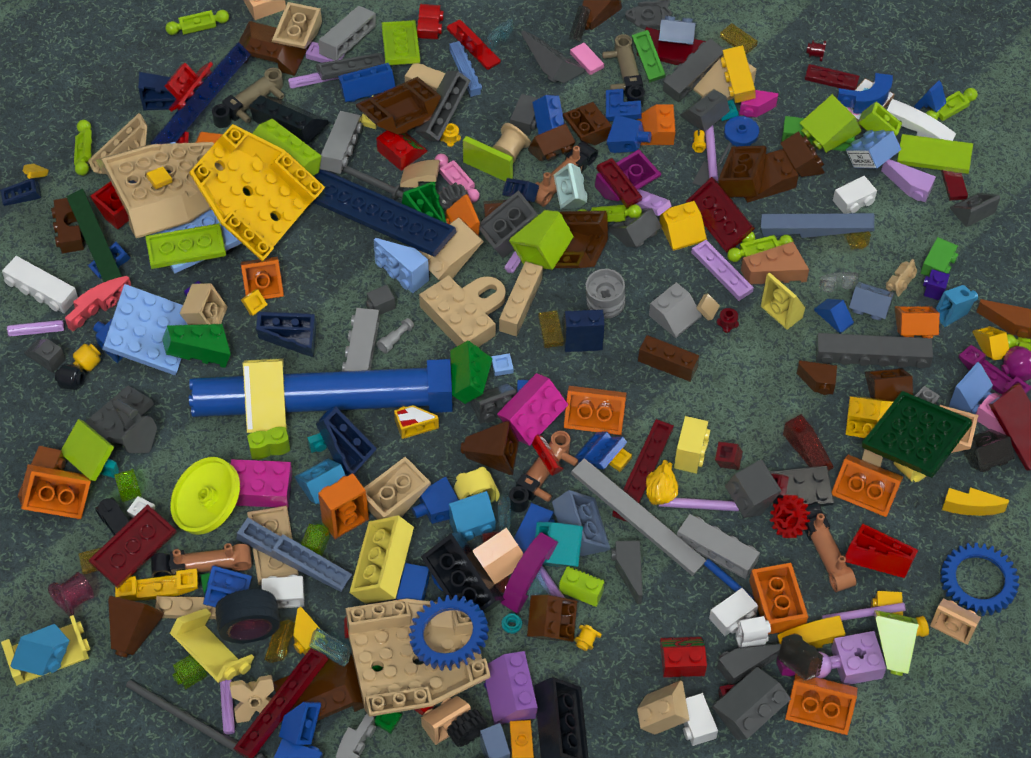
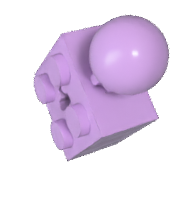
[805,631,886,685]

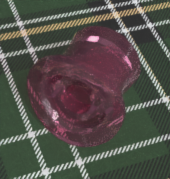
[48,572,94,616]

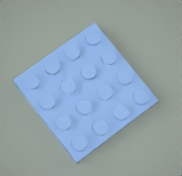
[102,284,188,375]

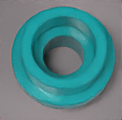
[502,613,522,634]

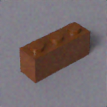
[638,335,700,382]

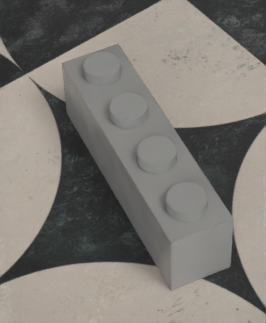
[318,6,376,61]
[320,111,363,174]
[342,308,380,371]
[677,514,760,579]

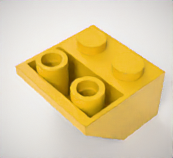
[846,396,894,438]

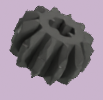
[438,182,468,212]

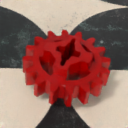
[770,495,810,538]

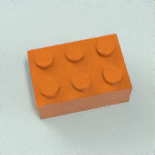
[318,473,369,539]
[749,563,808,635]

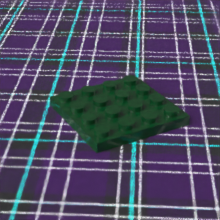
[862,391,972,478]

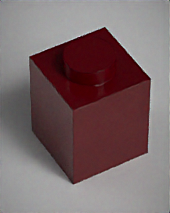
[715,442,743,470]

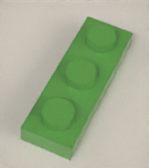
[632,30,665,83]

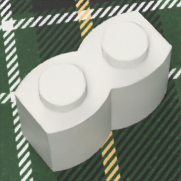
[736,616,771,648]

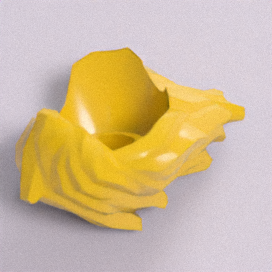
[646,460,678,505]

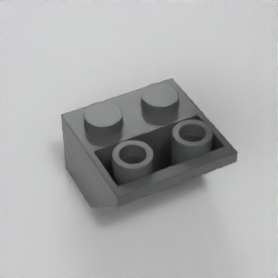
[471,384,516,424]

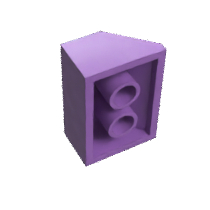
[485,651,538,725]

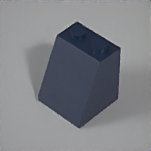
[562,309,605,352]

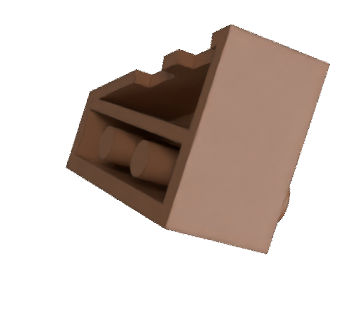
[741,242,809,284]

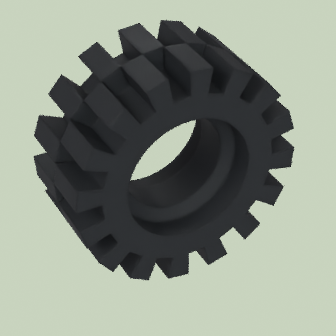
[447,709,488,747]

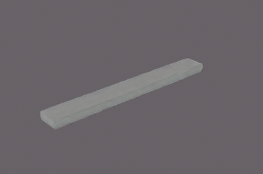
[571,458,706,576]

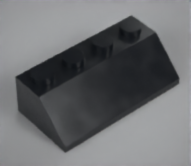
[249,95,329,144]
[421,533,505,614]
[534,677,589,758]

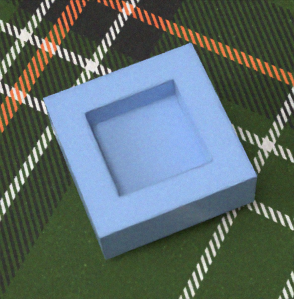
[491,353,514,376]

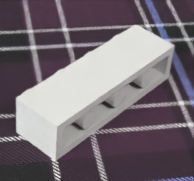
[2,256,78,314]

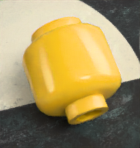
[73,344,101,372]

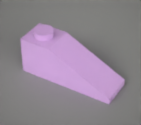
[881,159,936,202]

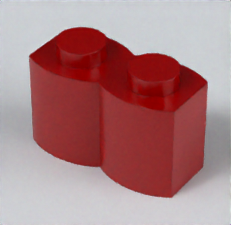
[417,4,444,39]

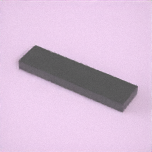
[316,53,385,80]

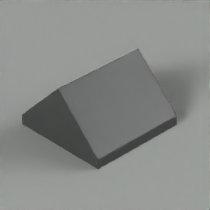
[950,193,1000,227]

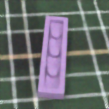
[691,240,754,301]

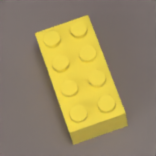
[349,515,414,604]

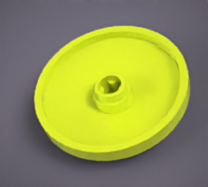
[170,457,240,535]

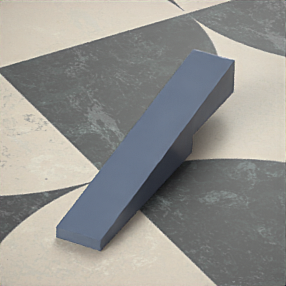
[761,213,875,238]
[236,518,352,592]

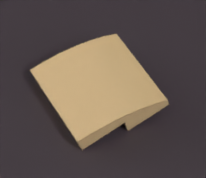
[400,160,440,188]

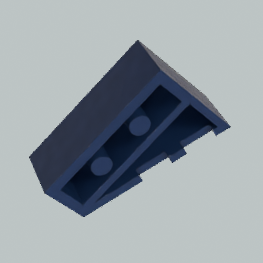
[138,72,197,111]
[256,312,317,358]
[316,407,377,476]

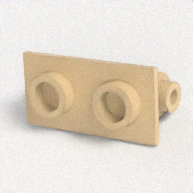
[886,259,917,297]

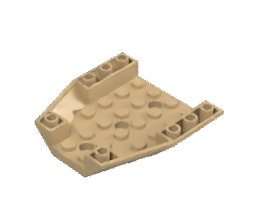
[96,142,223,239]
[346,599,490,717]

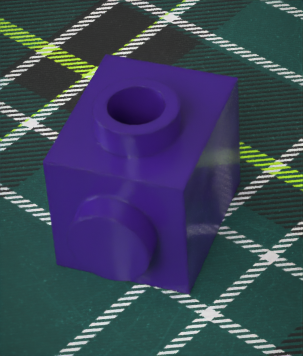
[923,269,950,300]

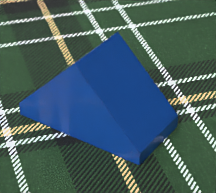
[814,299,854,334]

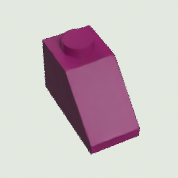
[739,90,778,117]

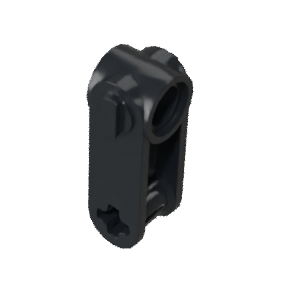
[95,497,129,535]

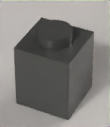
[365,285,396,315]

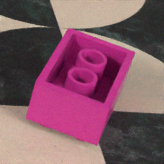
[497,373,568,446]
[231,459,292,508]

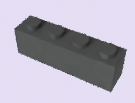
[663,38,725,102]
[415,71,471,141]

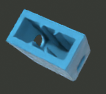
[936,285,978,327]

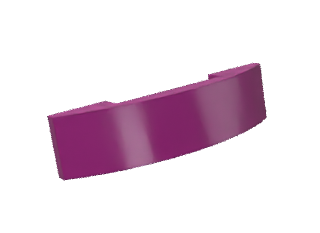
[959,345,1031,394]
[501,532,558,614]

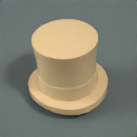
[492,123,531,163]

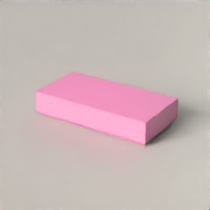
[570,43,604,75]

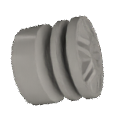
[586,269,626,319]

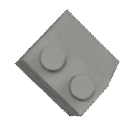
[649,282,702,338]

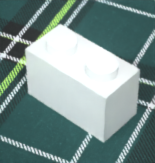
[833,176,877,214]
[262,575,305,609]
[709,588,758,636]
[683,693,718,746]

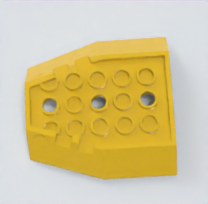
[189,124,325,261]

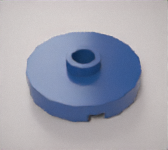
[724,116,759,146]

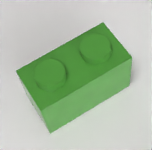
[920,237,959,276]

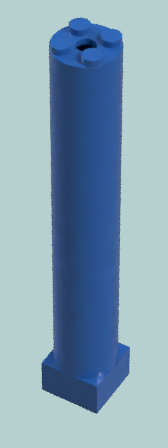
[189,359,452,417]

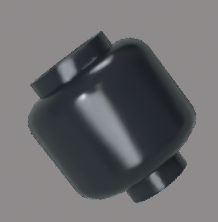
[55,364,85,390]

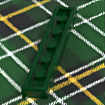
[66,188,123,282]

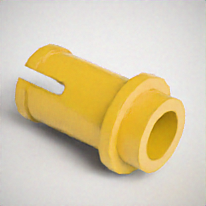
[692,130,706,153]

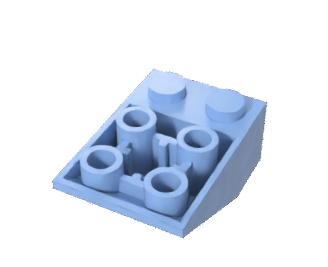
[374,238,429,293]

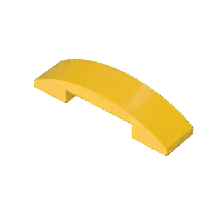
[115,568,198,600]

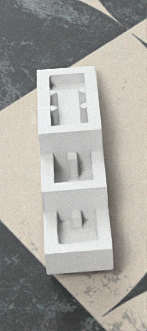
[887,99,956,141]

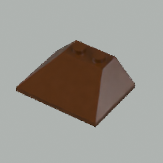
[230,21,313,76]
[356,77,441,134]
[554,211,608,268]
[273,650,364,721]

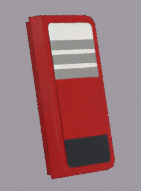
[532,435,563,476]

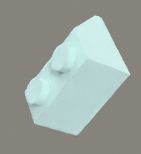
[554,163,587,210]

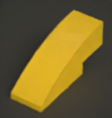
[942,487,1009,516]
[777,616,845,655]

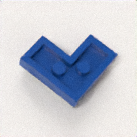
[606,89,642,121]

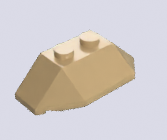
[88,113,147,174]

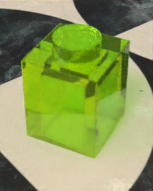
[114,469,142,502]
[301,524,329,556]
[172,655,207,690]

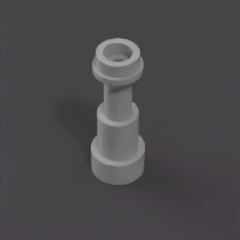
[376,318,414,354]

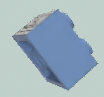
[846,130,901,168]

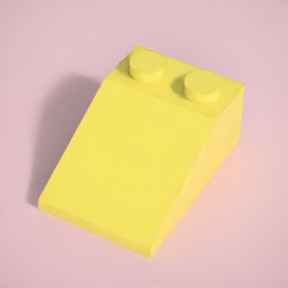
[761,272,805,330]

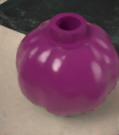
[1001,346,1031,381]

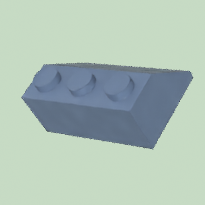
[552,490,610,557]

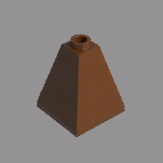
[579,0,622,30]
[461,421,519,475]
[108,596,164,658]

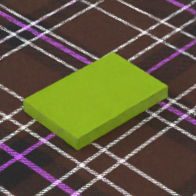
[463,136,513,182]
[61,419,114,481]

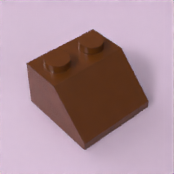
[528,123,575,161]
[865,368,913,401]

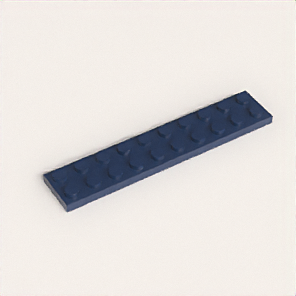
[313,169,457,257]

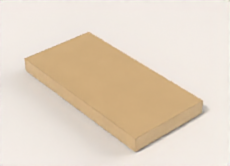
[247,505,298,585]

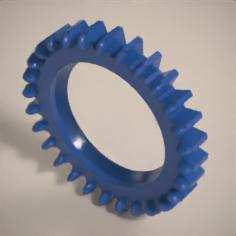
[940,543,1019,616]
[409,595,489,671]

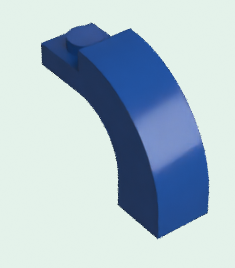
[837,73,893,114]

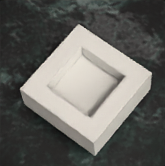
[127,496,155,518]

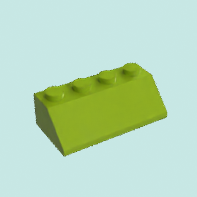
[252,119,322,176]

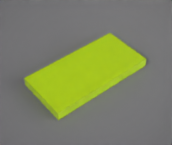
[382,20,420,65]
[897,134,973,174]
[145,223,226,269]

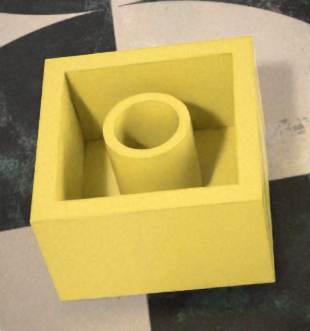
[674,416,710,474]

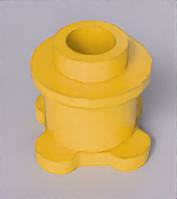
[440,123,461,147]
[574,625,602,651]

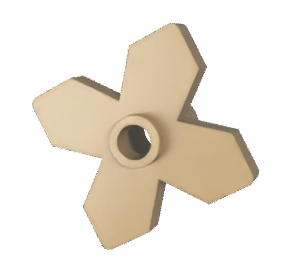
[230,675,274,723]

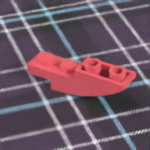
[65,276,131,331]

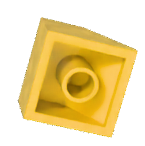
[659,201,707,251]

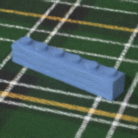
[449,41,482,97]

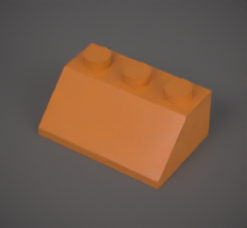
[564,386,627,435]
[832,455,903,517]
[21,464,91,519]
[785,672,858,735]

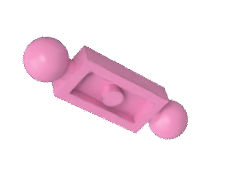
[434,154,480,203]

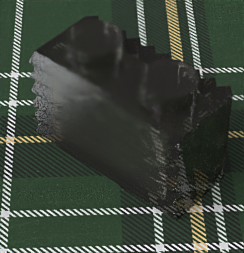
[778,634,824,680]

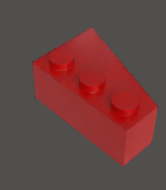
[845,524,918,578]

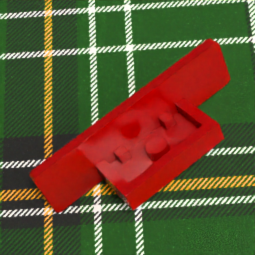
[447,20,501,70]
[165,62,213,112]

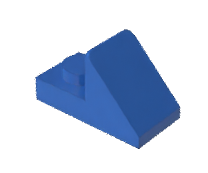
[914,81,946,112]

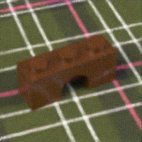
[51,198,84,254]

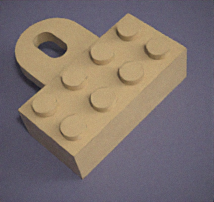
[419,275,506,347]

